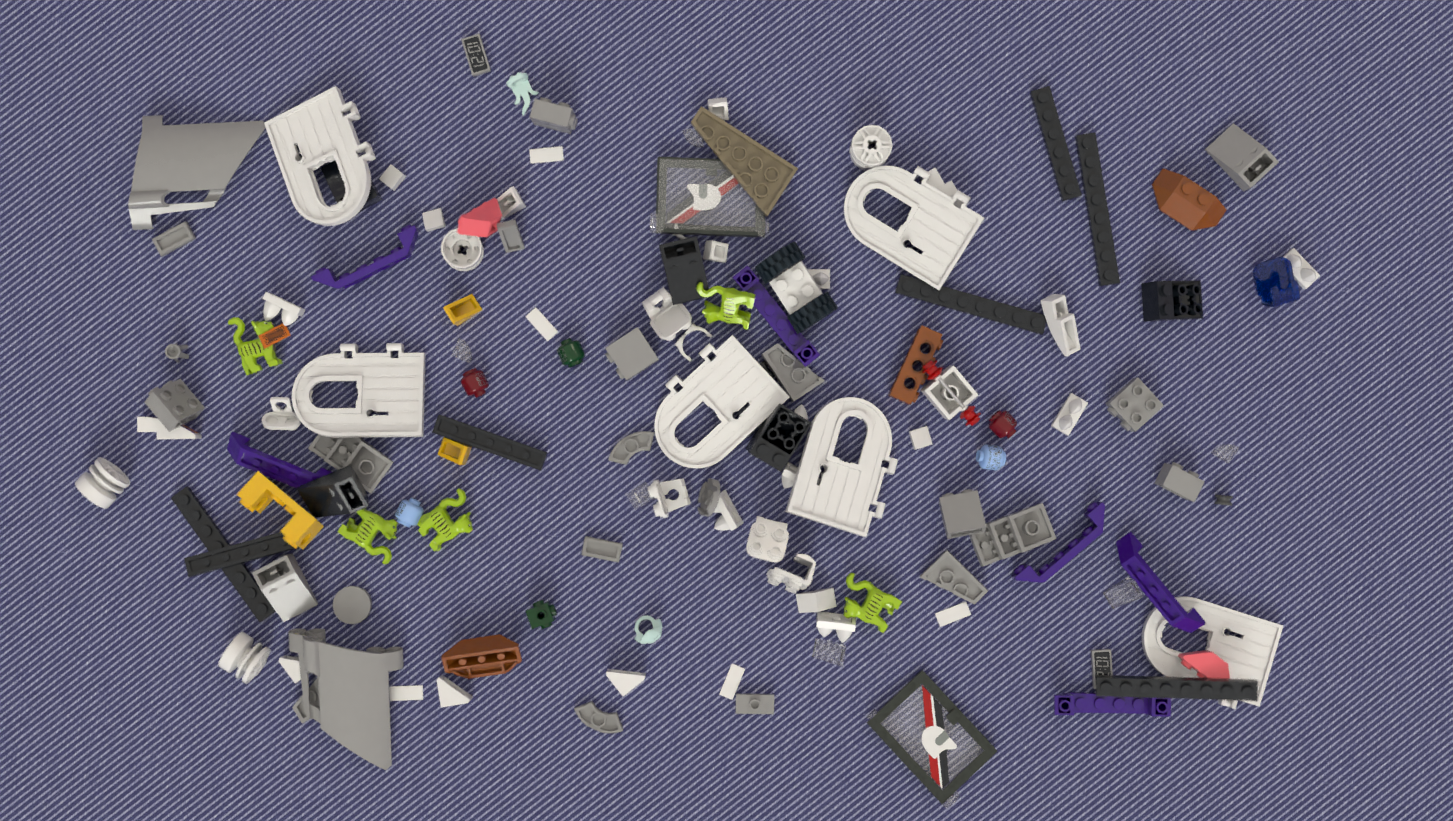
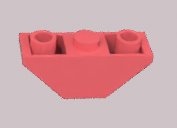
[457,198,502,237]
[1178,650,1230,679]

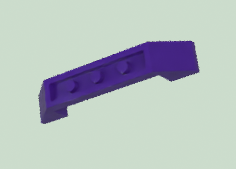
[311,225,420,291]
[732,265,820,367]
[227,432,332,488]
[1012,501,1105,583]
[1116,531,1206,633]
[1054,692,1171,717]

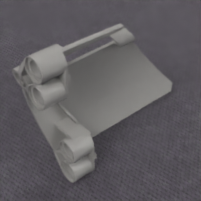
[128,115,266,230]
[288,628,404,770]

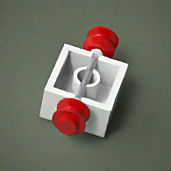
[921,360,981,426]

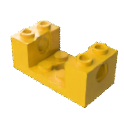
[236,471,324,550]

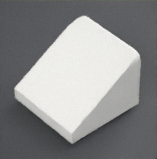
[708,97,729,121]
[379,164,406,191]
[422,208,446,232]
[703,240,729,263]
[908,426,932,450]

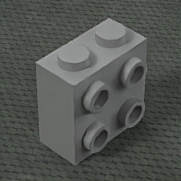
[530,97,578,134]
[605,327,659,381]
[1105,377,1164,432]
[145,379,205,432]
[939,489,986,539]

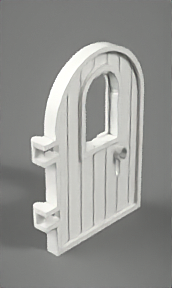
[264,86,376,226]
[844,166,985,291]
[654,335,790,468]
[292,343,426,438]
[785,397,898,537]
[1142,596,1283,709]

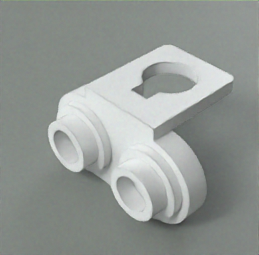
[262,397,301,431]

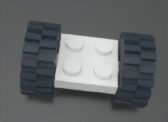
[755,241,838,334]

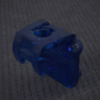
[1253,257,1300,307]

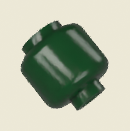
[557,338,585,368]

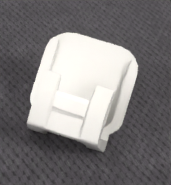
[642,287,692,341]
[648,478,691,518]
[746,516,789,562]
[766,554,816,594]

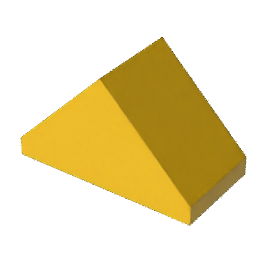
[443,294,482,326]
[437,437,472,465]

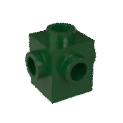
[525,600,557,629]

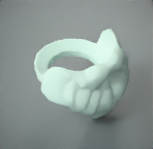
[635,615,663,644]

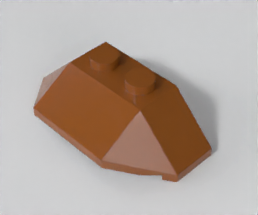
[1152,168,1226,231]
[441,634,522,679]

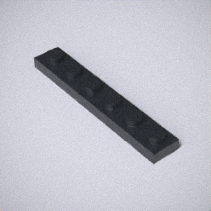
[1030,86,1082,202]
[432,414,548,471]
[184,532,300,578]

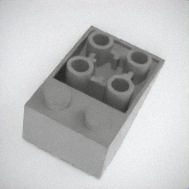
[1205,123,1279,192]
[252,553,318,622]

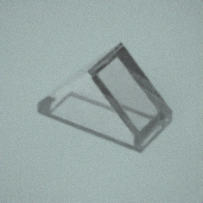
[1103,577,1144,609]
[812,638,847,666]

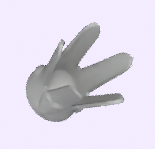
[165,343,189,363]

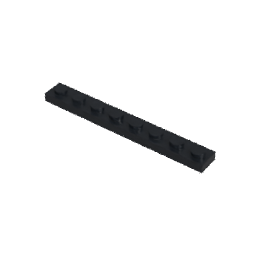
[1075,132,1120,287]
[895,274,1046,335]
[171,486,276,622]
[1096,675,1258,701]

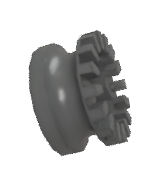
[1214,494,1233,506]

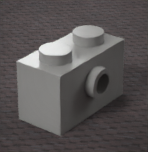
[1154,462,1205,502]

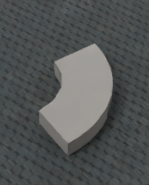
[608,431,655,465]
[574,701,624,733]

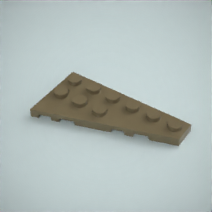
[691,106,798,217]

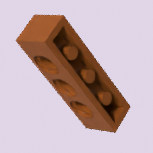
[888,325,944,405]

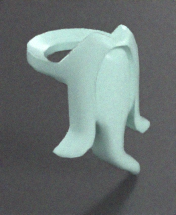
[506,72,539,115]

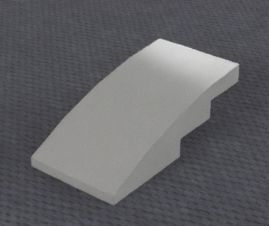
[308,435,394,493]
[969,503,1057,567]

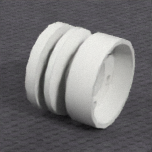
[849,125,892,170]
[441,228,484,271]
[75,457,130,509]
[218,632,271,684]

